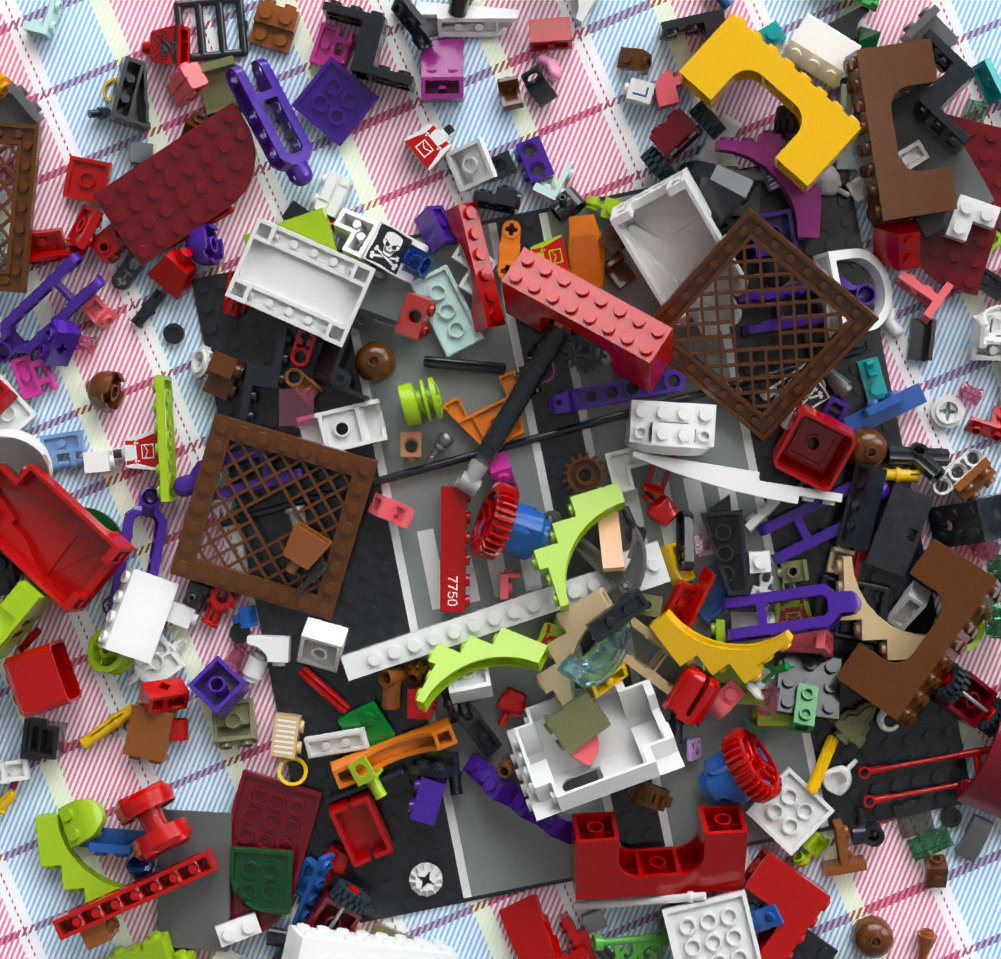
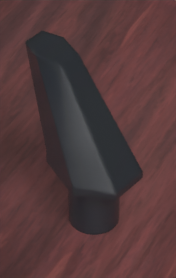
[87,106,109,120]

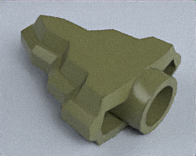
[830,701,877,749]

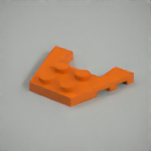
[443,369,525,445]

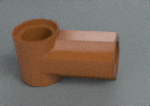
[378,666,406,710]

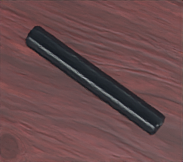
[423,356,506,375]

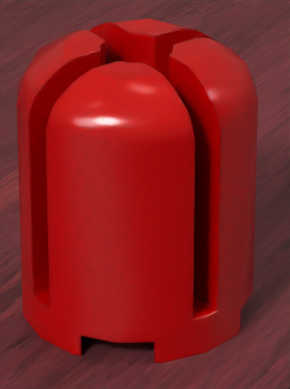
[662,666,720,727]

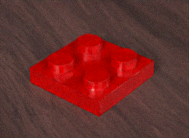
[62,155,113,204]
[65,204,103,250]

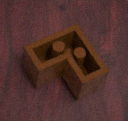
[202,351,245,401]

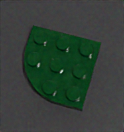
[229,846,294,915]

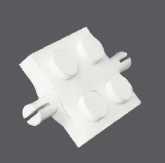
[125,633,187,686]

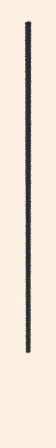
[220,345,866,527]

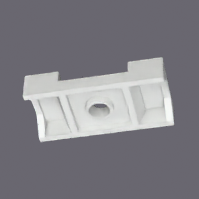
[296,399,389,450]

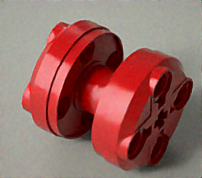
[114,780,193,863]

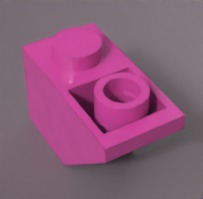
[488,451,520,496]

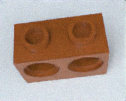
[80,916,120,951]

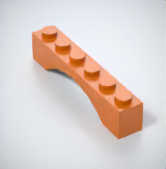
[330,716,458,790]

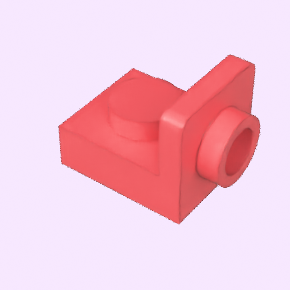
[81,294,118,330]
[499,569,521,599]

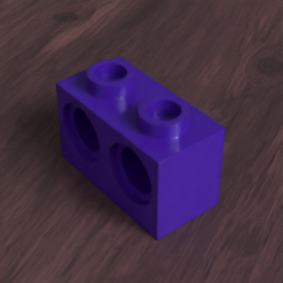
[513,135,555,187]

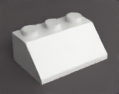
[781,13,861,89]

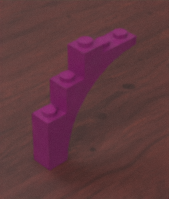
[715,130,822,240]

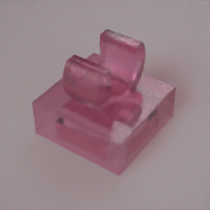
[694,534,710,556]

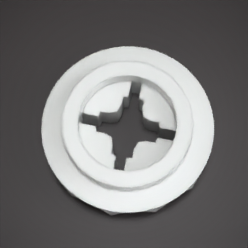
[191,345,213,379]
[930,395,965,428]
[409,863,443,897]

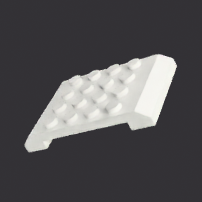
[225,217,376,347]

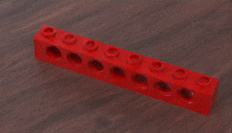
[52,847,219,941]

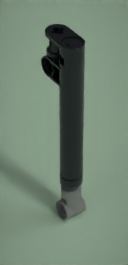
[454,323,569,497]

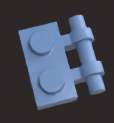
[39,430,85,472]

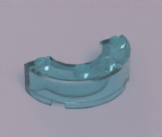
[557,620,632,688]

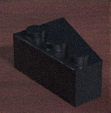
[105,56,151,133]

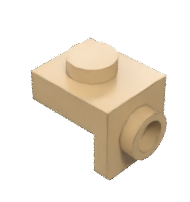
[825,545,855,575]

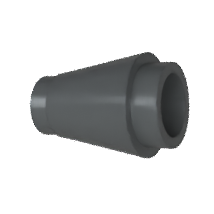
[825,368,854,399]

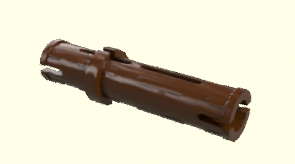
[497,754,514,778]

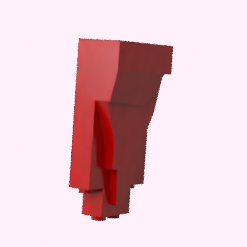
[0,463,136,613]

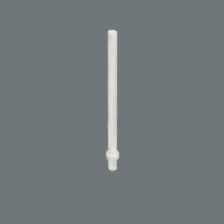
[573,891,706,911]

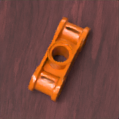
[498,220,521,280]

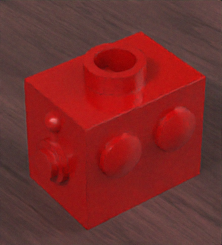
[407,685,437,721]

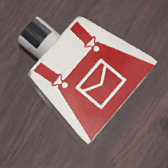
[404,123,456,173]
[113,431,159,470]

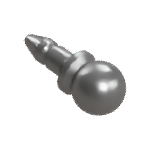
[425,431,454,465]

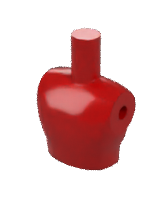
[641,491,679,528]
[496,686,528,727]
[323,843,349,884]

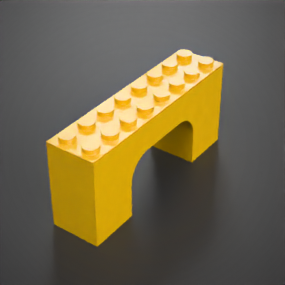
[679,13,861,193]

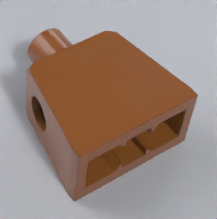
[283,521,333,575]

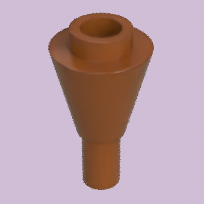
[917,928,938,959]

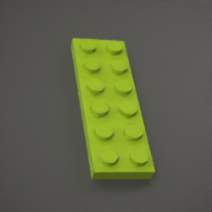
[152,375,178,502]

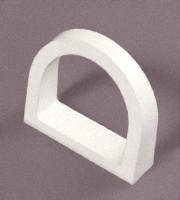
[813,248,892,339]

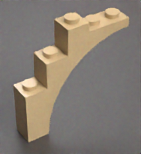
[828,555,927,660]
[535,587,613,706]

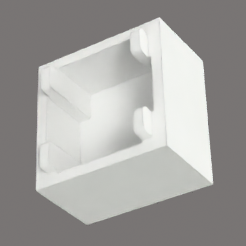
[448,668,494,704]

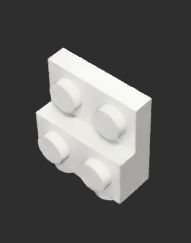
[445,137,498,193]

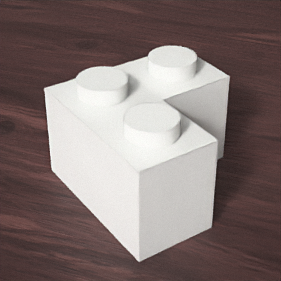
[943,194,1001,243]
[334,208,379,264]

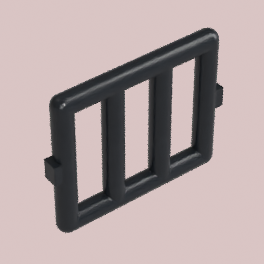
[173,0,249,62]
[813,573,891,646]

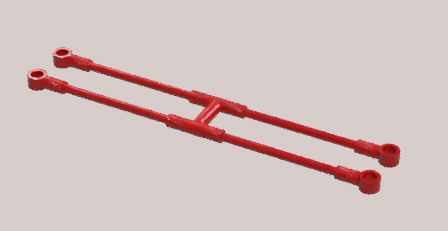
[857,745,991,808]

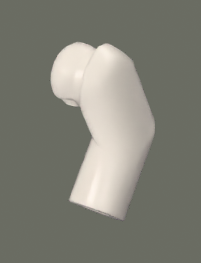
[883,307,903,337]

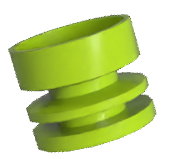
[398,377,443,428]

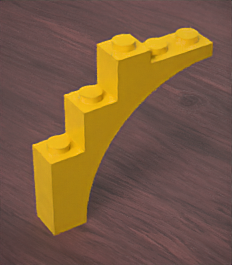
[649,609,793,684]

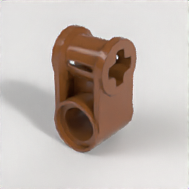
[285,368,324,406]

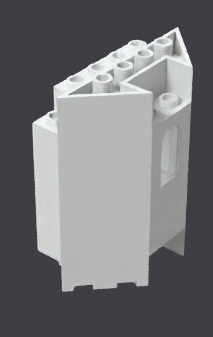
[506,679,685,821]

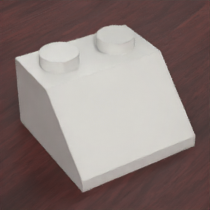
[297,617,348,673]

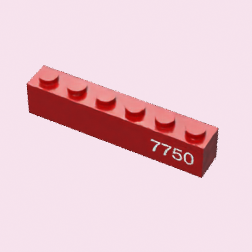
[440,486,471,612]

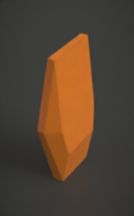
[565,214,606,288]

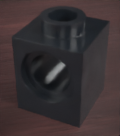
[491,150,517,182]

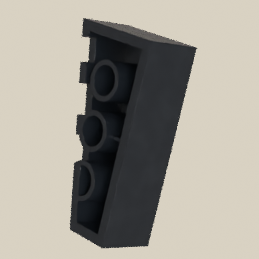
[700,510,750,596]

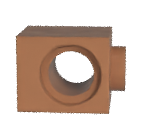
[400,432,423,461]

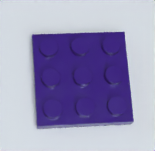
[291,56,380,146]

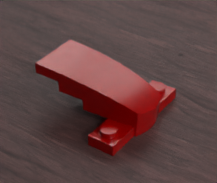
[499,894,591,959]

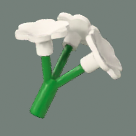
[746,662,791,701]

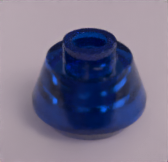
[126,856,155,880]

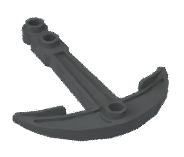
[544,510,647,604]

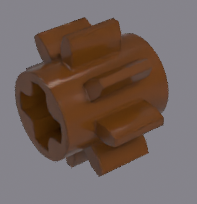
[403,659,429,685]

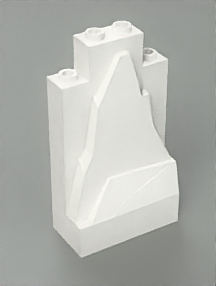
[610,167,748,336]

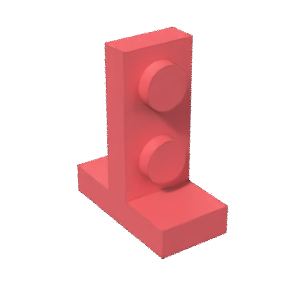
[894,271,954,325]
[779,630,834,658]

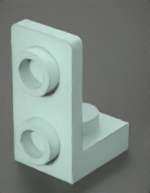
[22,0,62,39]
[532,162,575,203]

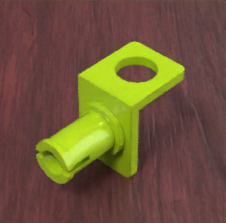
[348,756,387,800]

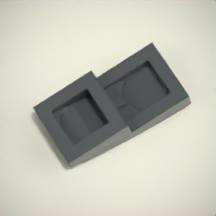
[955,813,994,863]

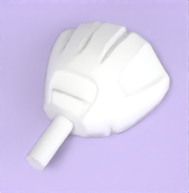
[816,165,851,198]
[822,758,858,796]

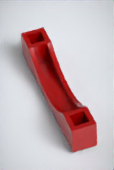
[446,202,506,333]

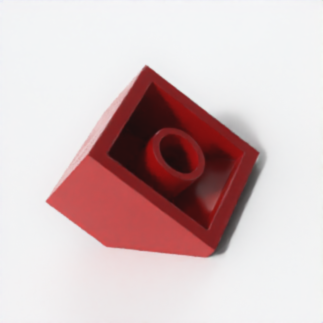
[872,219,920,271]

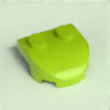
[57,799,107,848]

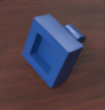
[232,605,258,629]

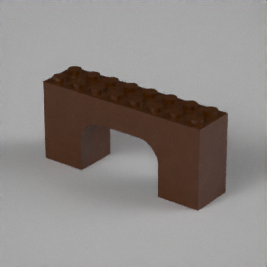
[843,38,958,225]
[835,539,1001,728]

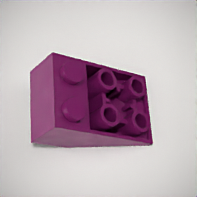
[421,39,464,103]

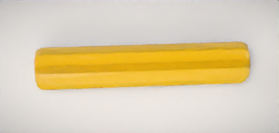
[806,735,839,794]

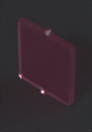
[279,387,314,428]

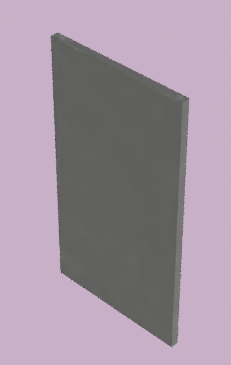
[891,86,995,238]
[157,808,233,952]

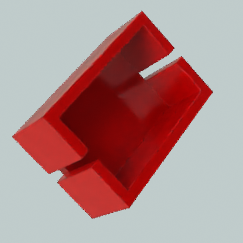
[329,788,393,868]

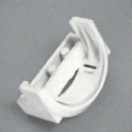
[968,305,1001,361]
[625,400,716,456]

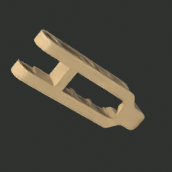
[592,617,702,695]

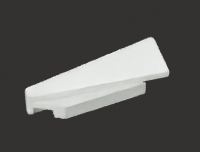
[416,2,518,37]

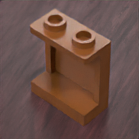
[123,702,178,764]

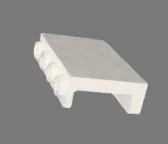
[98,567,179,664]

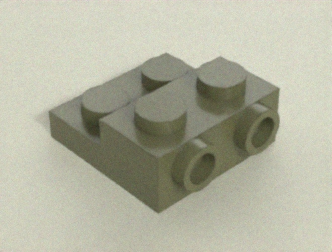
[212,698,258,750]

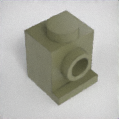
[776,558,809,583]

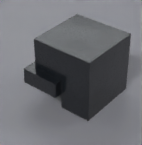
[20,717,67,761]

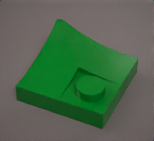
[337,701,395,753]

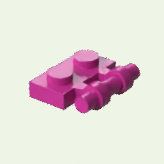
[309,22,356,68]
[10,351,58,401]

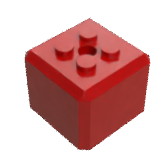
[773,404,857,492]
[3,639,82,718]

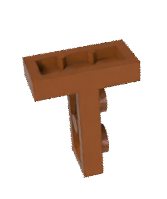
[821,818,867,877]

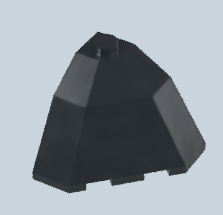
[677,160,757,226]

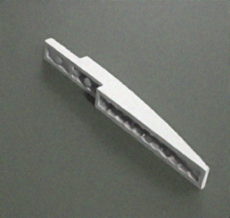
[632,452,843,506]

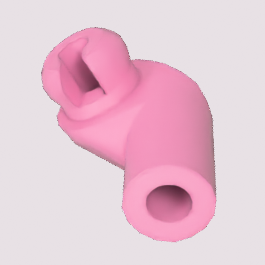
[536,53,561,82]

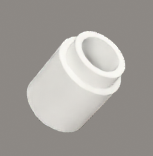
[242,651,268,684]

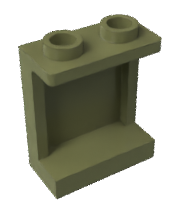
[199,55,242,118]
[543,686,611,754]

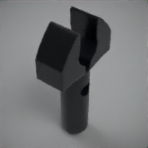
[621,506,647,542]

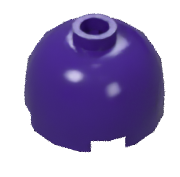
[185,224,224,266]

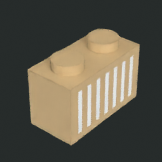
[270,712,305,759]

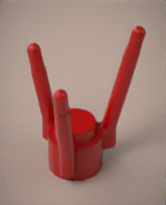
[222,270,248,318]

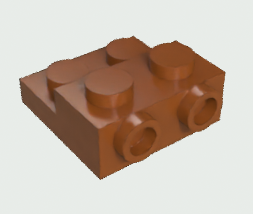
[248,0,301,55]
[953,457,997,502]

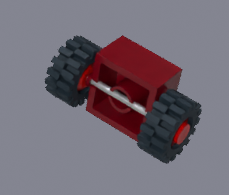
[640,101,727,181]
[932,663,1001,737]
[304,878,371,932]

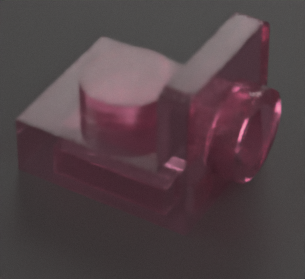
[968,541,1001,564]
[753,685,780,716]

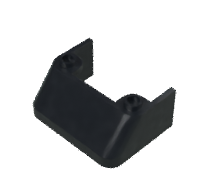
[313,308,397,401]

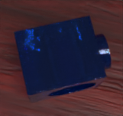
[400,244,435,280]

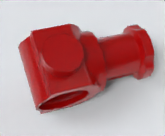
[201,586,239,629]

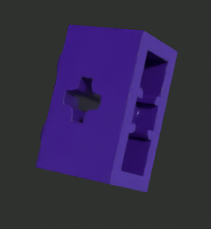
[38,319,81,367]

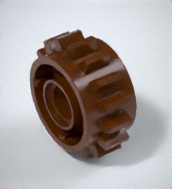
[562,453,608,496]
[627,781,673,812]

